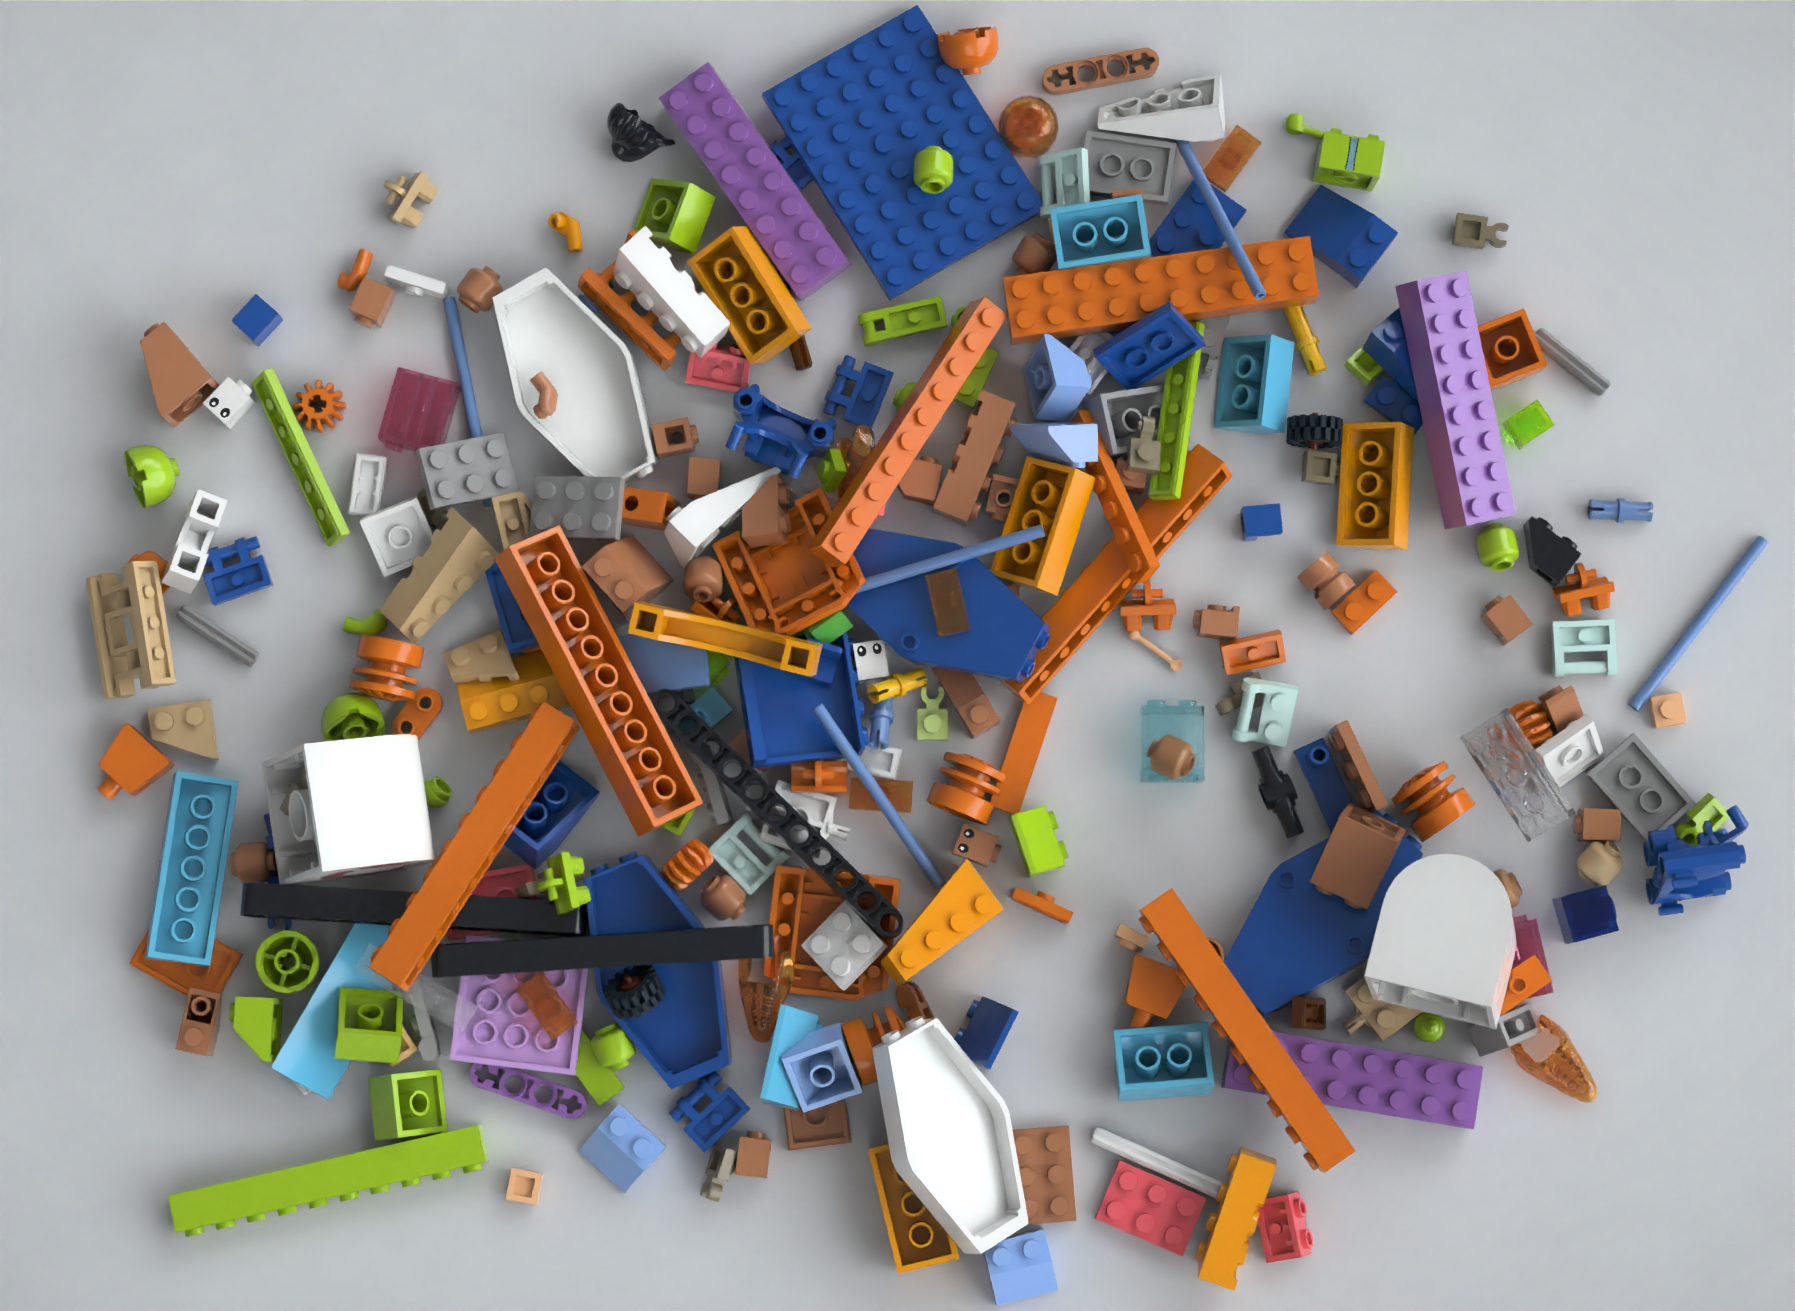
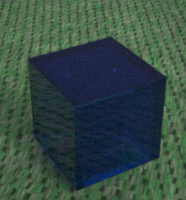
[1552,885,1619,944]

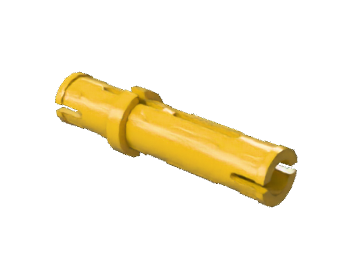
[1283,306,1328,376]

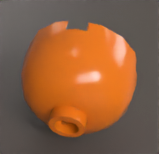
[937,27,999,75]

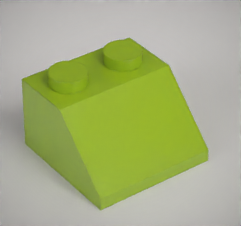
[633,178,716,254]
[1009,806,1069,878]
[334,987,403,1063]
[229,996,283,1062]
[368,1069,448,1141]

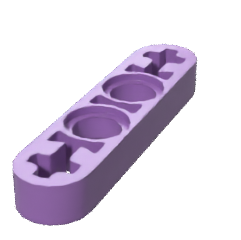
[469,1063,588,1119]

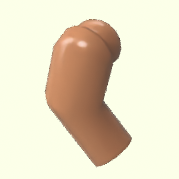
[529,371,558,419]

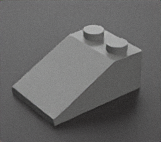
[1082,384,1190,459]

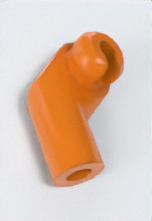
[337,249,373,292]

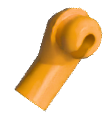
[548,212,583,253]

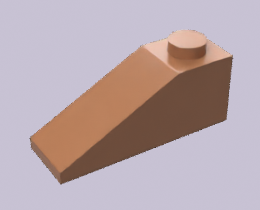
[930,667,1001,739]

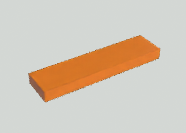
[990,692,1058,814]

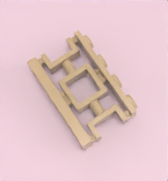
[86,561,176,699]

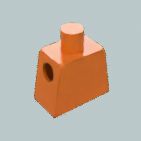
[622,487,681,531]
[97,723,175,801]
[1124,953,1185,1028]

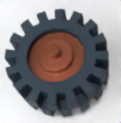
[1286,413,1343,450]
[603,965,666,1020]

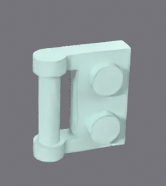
[1037,147,1090,219]
[1551,619,1617,678]
[1231,677,1298,747]
[709,812,791,896]

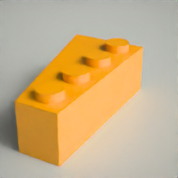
[880,859,1004,987]
[1194,1146,1277,1291]

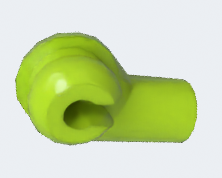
[343,609,388,636]

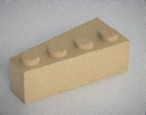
[379,507,499,644]

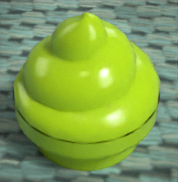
[424,776,452,808]
[1413,1012,1445,1043]

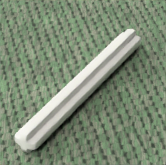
[1091,1127,1223,1198]

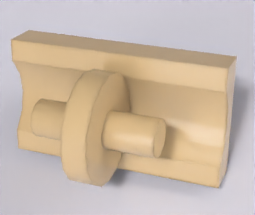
[383,171,439,228]

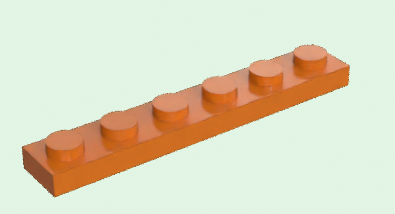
[1070,409,1160,583]

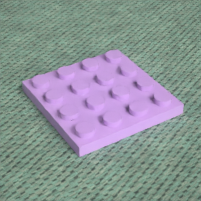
[449,934,590,1075]

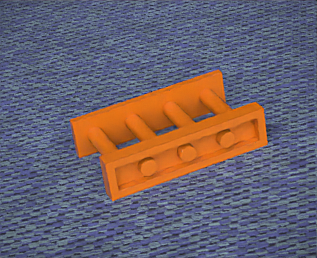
[577,229,699,371]

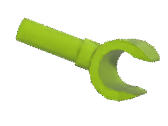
[1286,114,1324,139]

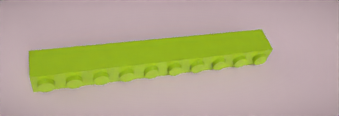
[168,1125,489,1237]

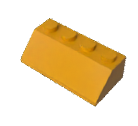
[1336,422,1414,550]
[457,651,571,734]

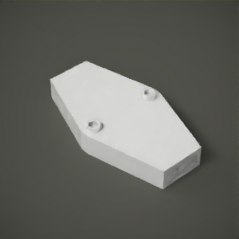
[492,267,658,487]
[872,1016,1029,1254]

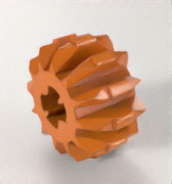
[293,380,346,433]
[1504,699,1553,755]
[661,839,714,891]

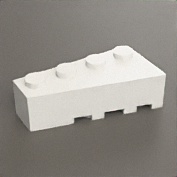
[613,226,730,357]

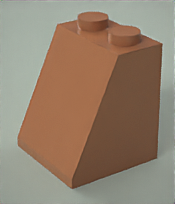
[140,322,219,428]
[581,535,674,622]
[1310,803,1407,909]

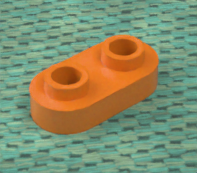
[391,688,443,740]

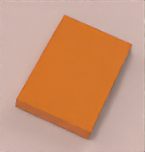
[129,929,244,996]

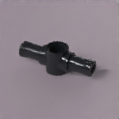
[1252,745,1304,838]

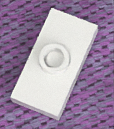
[384,265,449,299]
[348,453,388,517]
[836,745,902,781]

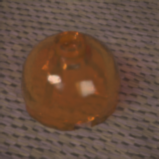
[998,95,1059,158]

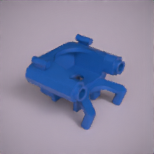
[725,384,837,479]
[1643,805,1749,916]

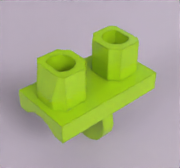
[537,852,591,914]

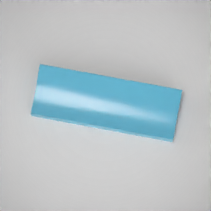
[144,771,239,967]
[271,924,396,1100]

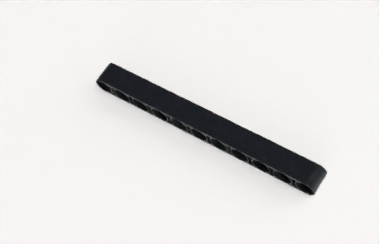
[651,689,903,939]
[240,883,587,936]
[431,924,775,977]

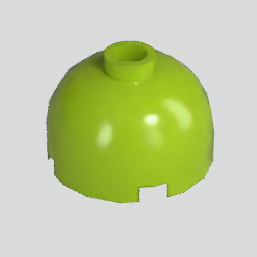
[124,445,180,508]
[321,693,385,742]
[255,930,320,993]

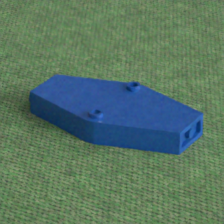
[847,528,1050,683]
[1224,811,1423,1018]
[584,851,732,1089]

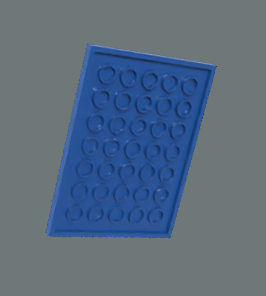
[762,5,1043,301]

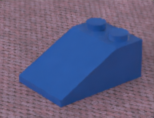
[1284,185,1398,288]
[1362,308,1419,402]
[504,760,600,870]
[954,996,1019,1070]

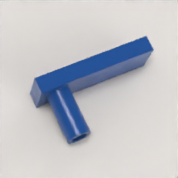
[1293,738,1353,834]

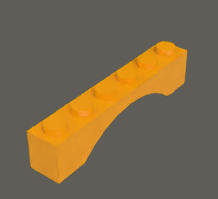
[628,601,823,677]

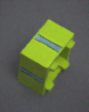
[1312,128,1385,192]

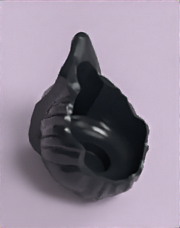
[607,103,676,162]

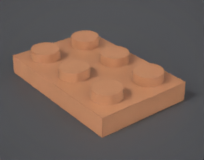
[1328,720,1388,813]
[1012,1126,1076,1224]

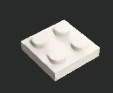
[359,496,433,577]
[1535,714,1605,791]
[801,902,888,991]

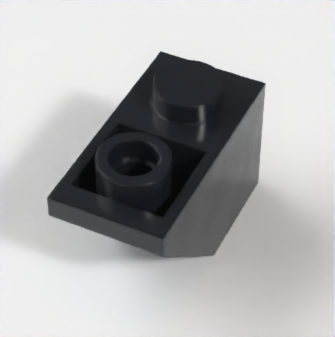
[1523,516,1581,587]

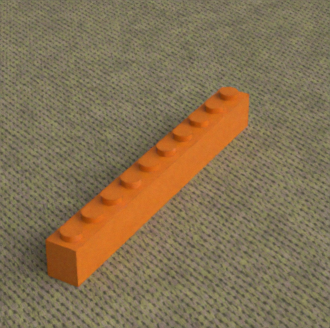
[808,296,1008,567]
[999,444,1232,705]
[369,701,580,992]
[1138,888,1356,1173]

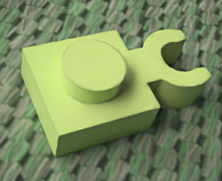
[917,687,948,741]

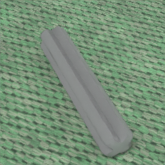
[1535,328,1610,396]
[176,605,259,666]

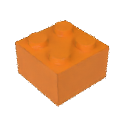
[1478,309,1547,391]

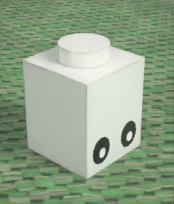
[203,377,256,429]
[853,639,889,688]

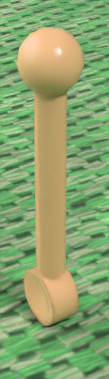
[1128,631,1183,671]

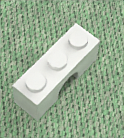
[161,489,227,594]

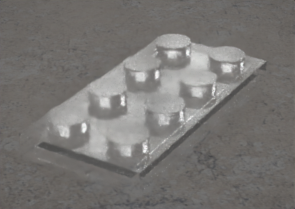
[1460,708,1576,842]

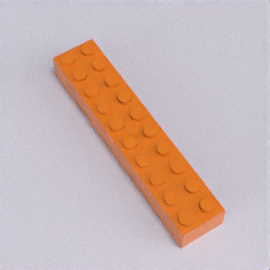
[1002,236,1319,345]
[494,525,703,837]

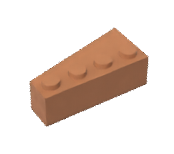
[932,389,1017,526]

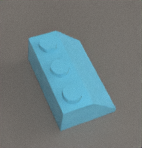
[1050,194,1152,270]
[1214,334,1295,434]
[760,1004,824,1111]
[1113,1023,1215,1102]

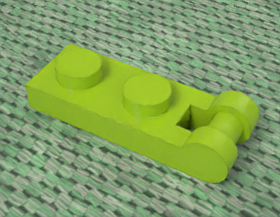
[857,296,948,346]

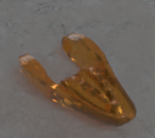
[834,424,875,502]
[738,950,794,1043]
[1510,1014,1598,1103]

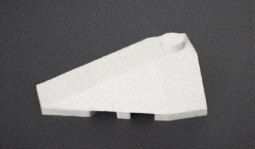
[1097,75,1226,142]
[664,466,781,569]

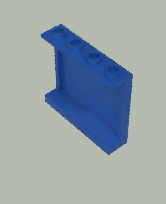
[734,631,869,769]

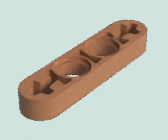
[1042,48,1159,95]

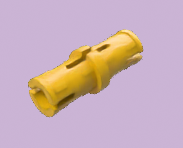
[867,667,927,704]

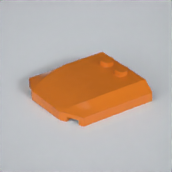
[712,487,866,636]
[763,864,901,1001]

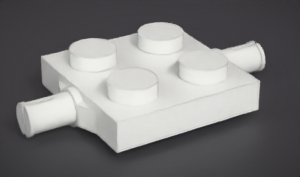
[746,780,851,859]

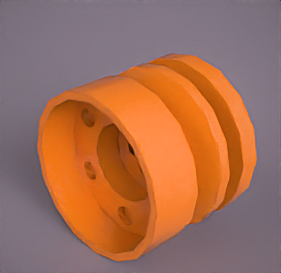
[349,635,425,702]
[926,752,1007,826]
[1391,761,1475,842]
[841,1005,905,1086]

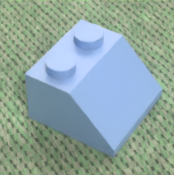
[1022,334,1091,421]
[1010,422,1098,468]
[781,1022,863,1113]
[578,1104,667,1193]
[984,1228,1058,1305]

